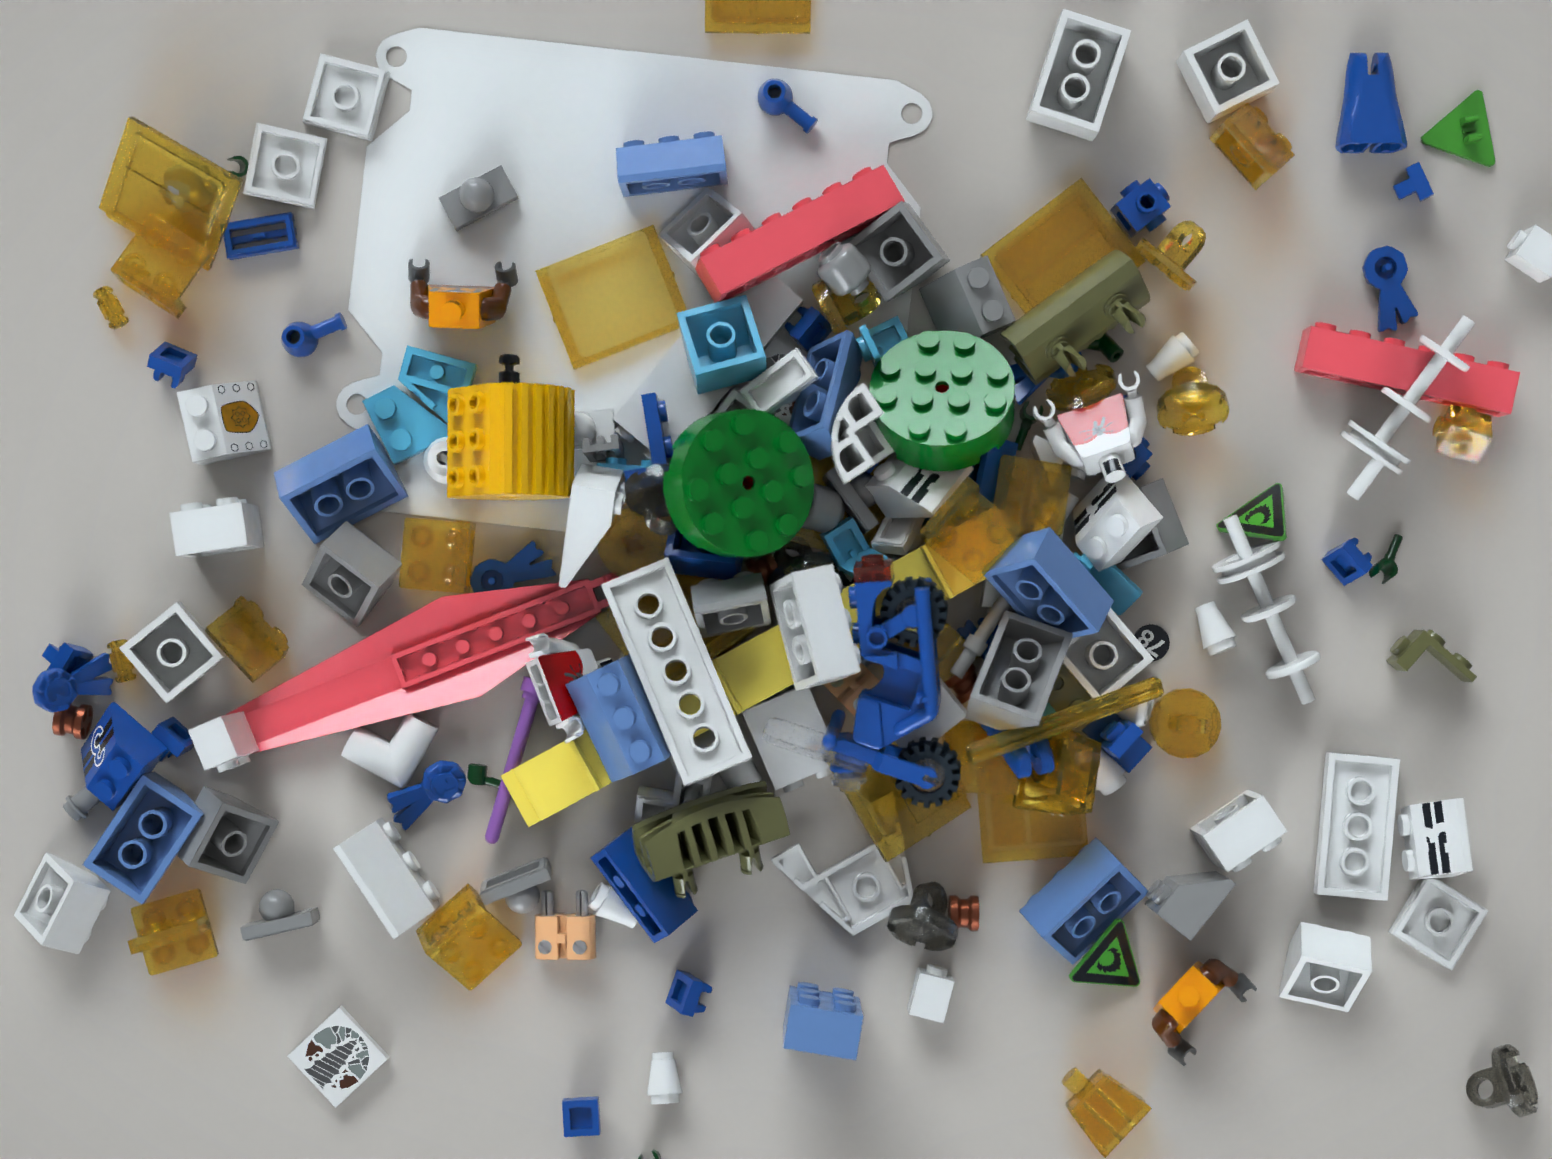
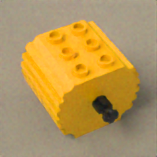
[447,354,575,501]

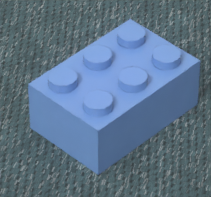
[783,982,863,1060]

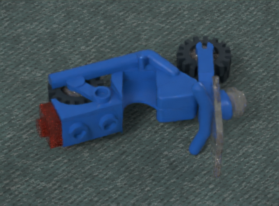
[762,554,961,808]

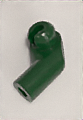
[1086,332,1124,363]

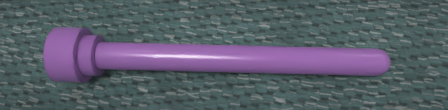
[485,676,540,844]

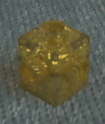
[1432,404,1493,464]

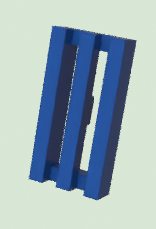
[221,212,299,260]

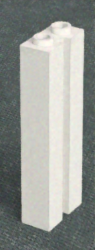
[612,276,803,464]

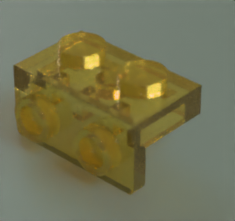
[205,596,289,683]

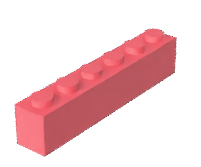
[695,165,905,303]
[1294,322,1520,417]

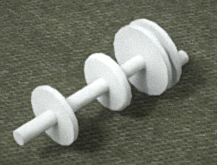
[1340,315,1475,501]
[1212,514,1321,705]

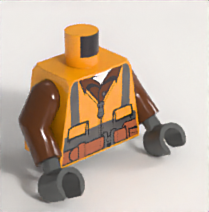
[408,259,518,329]
[1152,959,1257,1066]

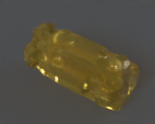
[93,286,129,330]
[107,639,136,683]

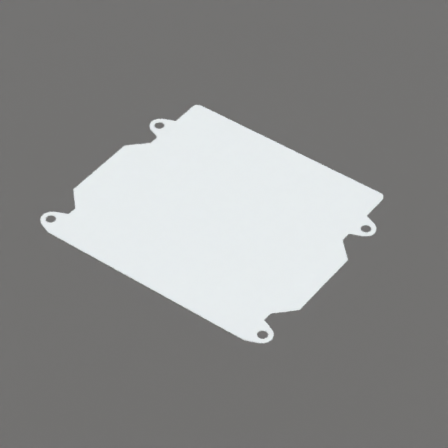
[336,28,933,561]

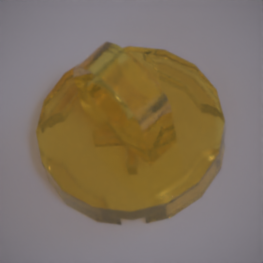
[1136,220,1206,291]
[812,279,881,335]
[1045,364,1117,411]
[1156,367,1229,436]
[1149,688,1221,759]

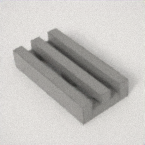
[582,434,625,462]

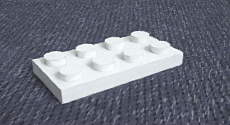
[1313,752,1400,901]

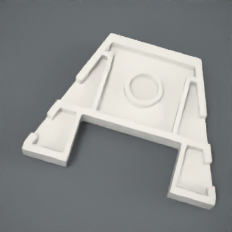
[771,790,915,936]

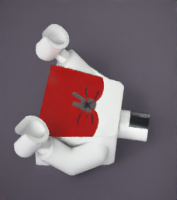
[1032,370,1147,483]
[525,633,613,743]

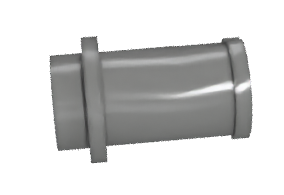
[63,786,101,821]

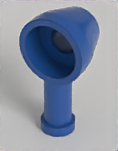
[757,79,818,134]
[281,312,347,358]

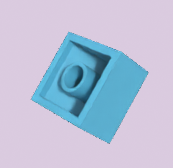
[676,295,767,395]

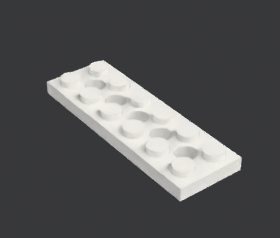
[601,557,752,787]

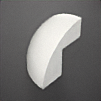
[831,382,894,485]

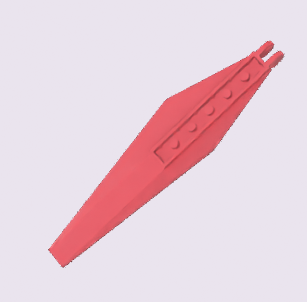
[226,571,619,754]

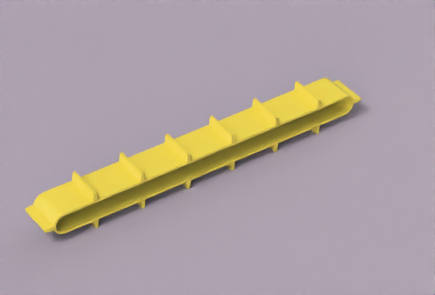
[501,506,1015,827]

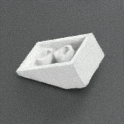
[559,463,628,588]

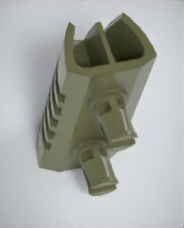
[1000,249,1150,385]
[632,781,790,898]

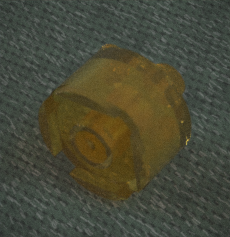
[598,508,669,577]

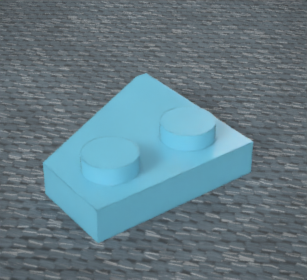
[398,345,478,423]
[362,385,448,465]

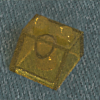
[1209,102,1295,190]
[941,720,1018,795]
[1012,730,1102,816]

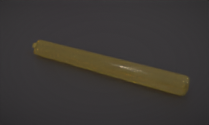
[965,677,1164,764]

